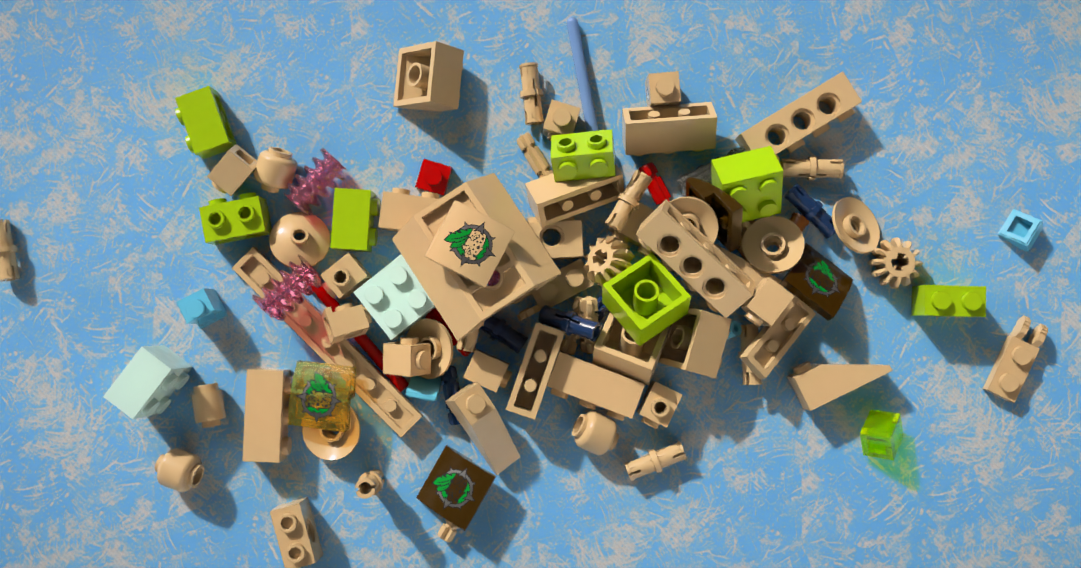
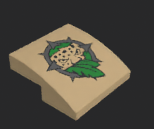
[424,200,515,288]

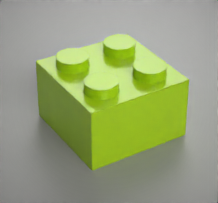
[711,146,783,223]
[602,253,691,346]

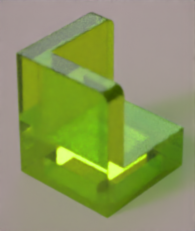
[860,409,903,461]

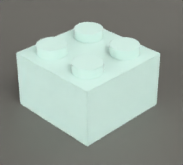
[353,254,436,340]
[103,345,193,419]

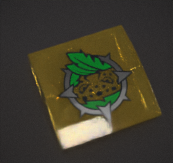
[288,360,356,432]

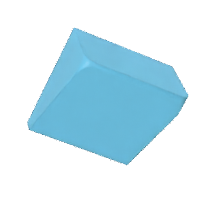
[998,209,1043,252]
[406,376,442,402]

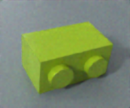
[175,86,237,159]
[330,188,380,253]
[911,285,986,317]

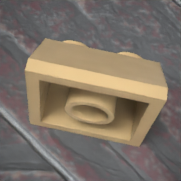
[393,41,464,112]
[658,308,732,379]
[592,312,671,386]

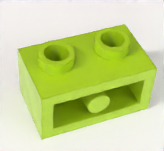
[551,129,616,182]
[199,192,272,245]

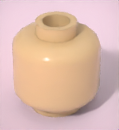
[253,146,297,193]
[572,411,619,455]
[155,448,205,493]

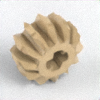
[582,235,635,287]
[868,237,923,289]

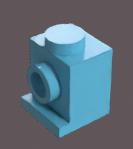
[176,288,228,329]

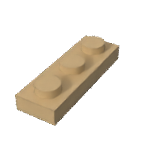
[739,293,816,379]

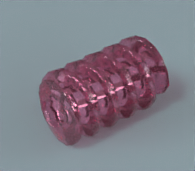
[284,148,347,215]
[252,255,322,321]

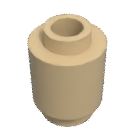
[191,383,226,428]

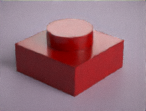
[415,159,453,196]

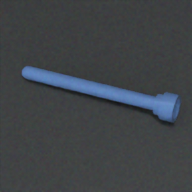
[566,17,599,132]

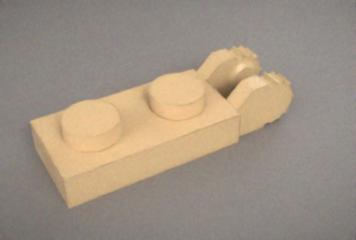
[511,258,595,321]
[983,315,1048,403]

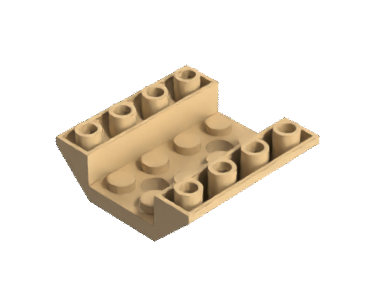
[392,173,561,341]

